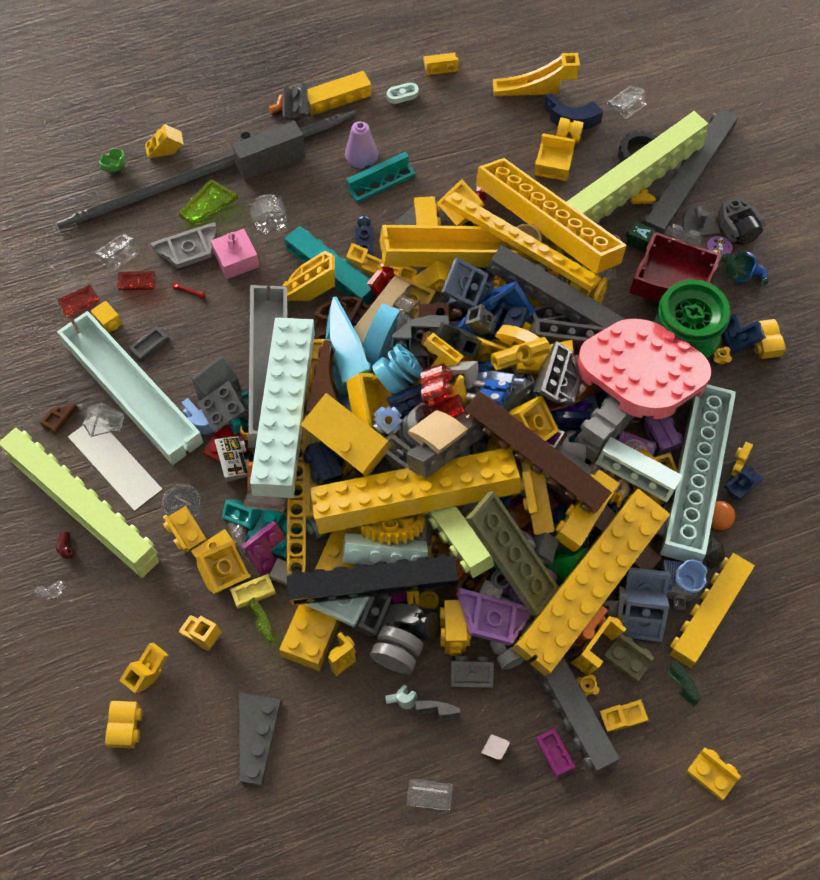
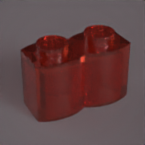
[421,363,454,409]

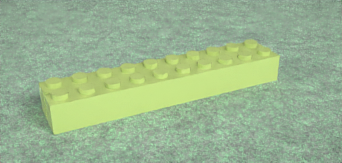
[567,111,708,224]
[0,428,160,578]

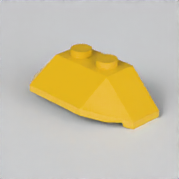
[282,251,335,301]

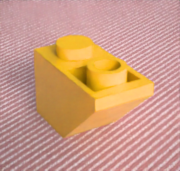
[145,124,183,158]

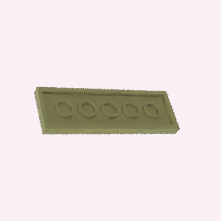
[466,491,559,616]

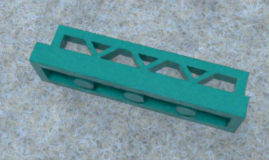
[346,152,416,204]

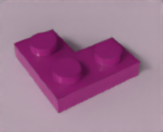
[242,521,285,576]

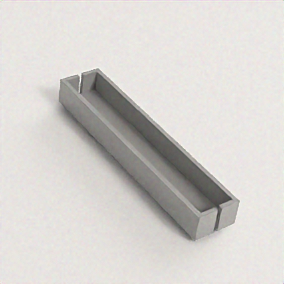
[248,285,287,448]

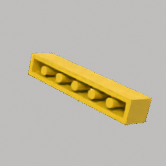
[670,553,755,669]

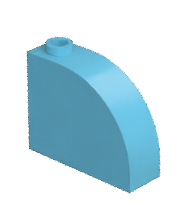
[362,304,400,375]

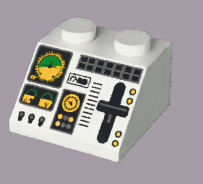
[215,436,249,482]

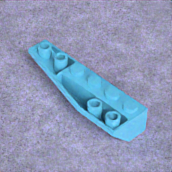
[326,297,371,395]

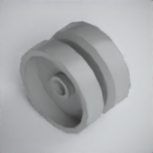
[370,626,423,674]

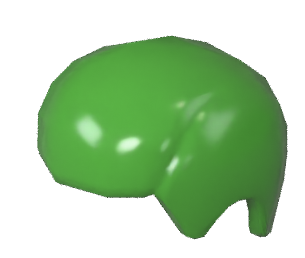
[99,149,125,173]

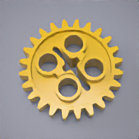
[359,513,425,545]

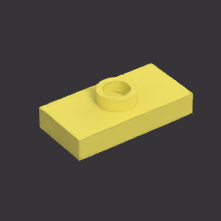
[230,574,276,609]

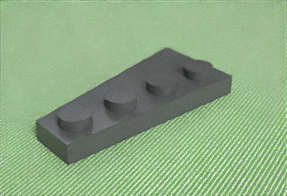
[239,692,281,786]

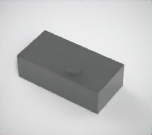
[232,121,306,181]

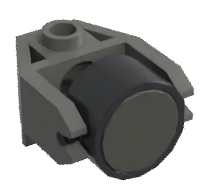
[718,197,766,245]
[379,603,440,641]

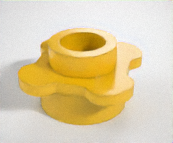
[713,346,732,364]
[576,674,600,697]

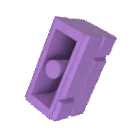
[642,416,683,456]

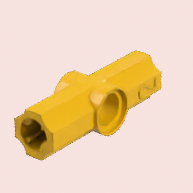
[491,337,550,370]

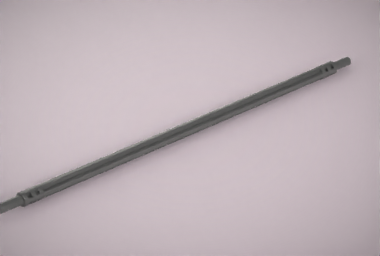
[56,110,357,229]

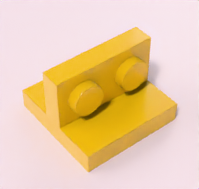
[437,179,485,226]

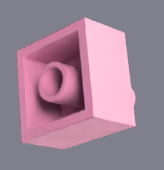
[211,229,259,279]

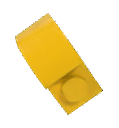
[178,615,222,651]
[119,643,169,693]

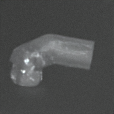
[34,580,66,600]

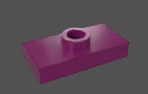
[535,728,576,778]

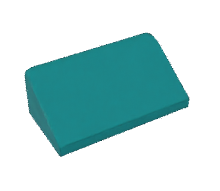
[222,499,263,529]

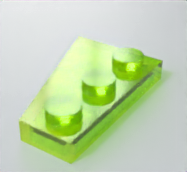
[178,179,239,225]

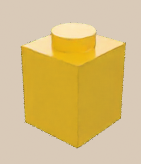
[91,301,122,333]

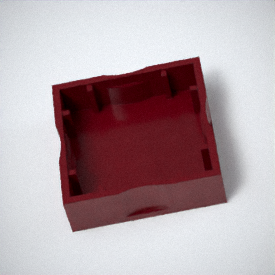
[629,232,722,303]

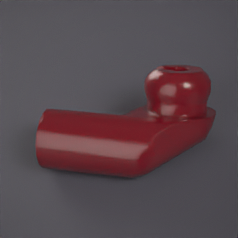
[56,531,74,559]

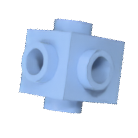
[372,406,402,435]

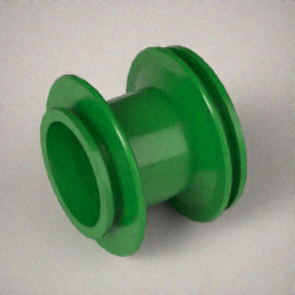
[653,280,730,359]

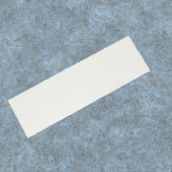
[68,416,162,511]

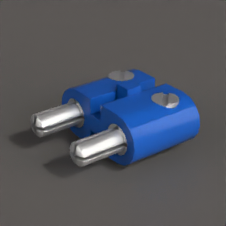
[466,378,512,408]

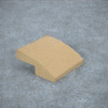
[408,410,468,455]

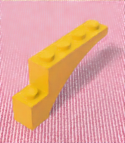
[493,53,580,96]

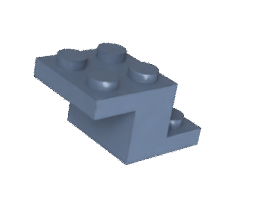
[442,257,494,313]
[622,567,670,642]

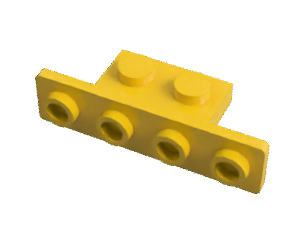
[520,461,555,535]

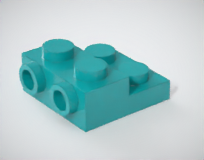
[247,507,300,560]

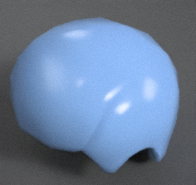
[675,559,707,594]

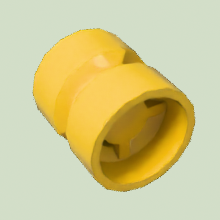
[556,118,584,144]

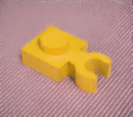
[731,442,753,477]

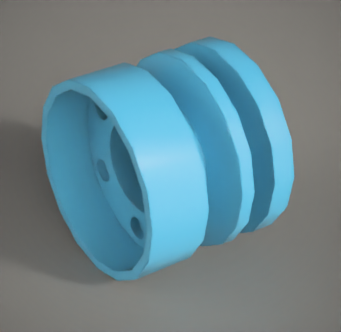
[372,344,424,395]

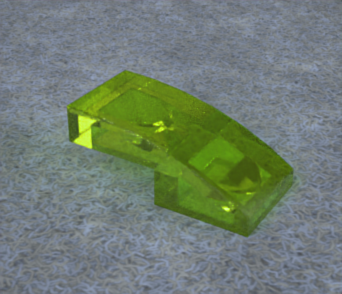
[247,597,273,643]

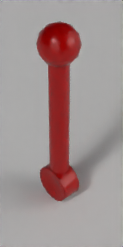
[171,282,205,299]

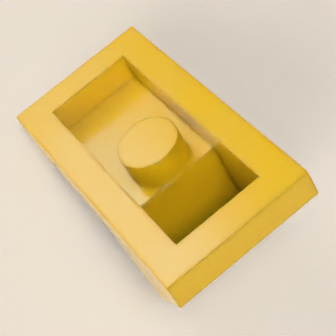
[423,333,464,368]

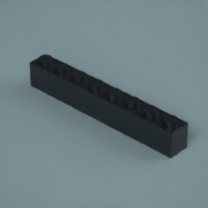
[287,554,458,606]

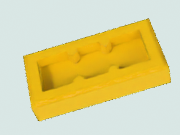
[191,529,236,558]

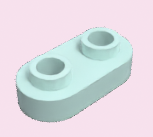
[387,83,418,104]

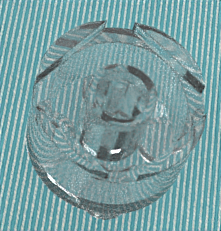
[249,194,288,234]

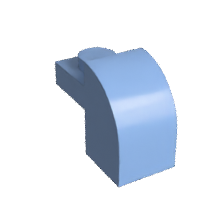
[182,398,214,434]

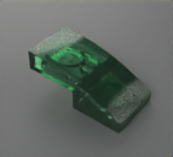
[667,660,701,707]

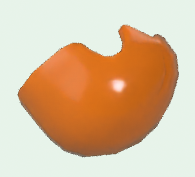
[711,501,736,531]

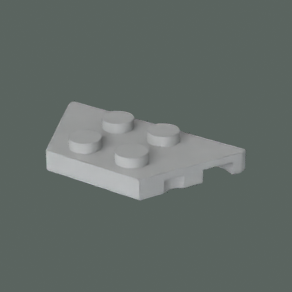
[151,222,217,268]

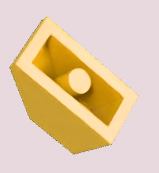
[413,260,450,293]

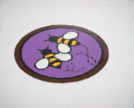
[705,234,735,259]

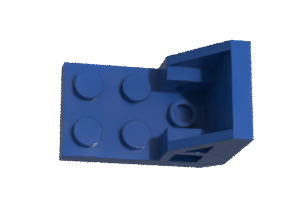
[458,281,535,341]

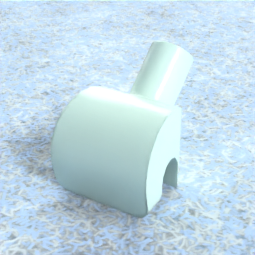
[385,685,418,709]

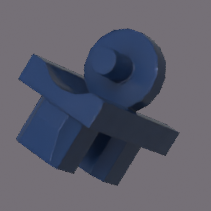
[724,465,764,501]

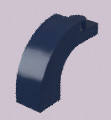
[545,93,603,130]

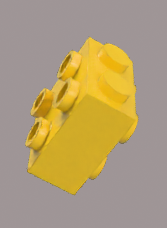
[440,600,471,656]

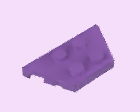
[457,588,531,645]

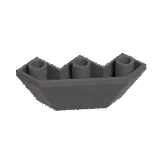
[391,315,449,377]

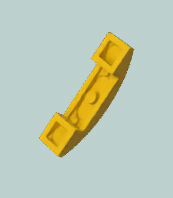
[345,243,418,282]

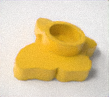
[630,187,656,204]

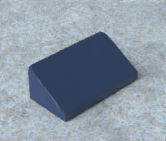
[387,383,432,418]

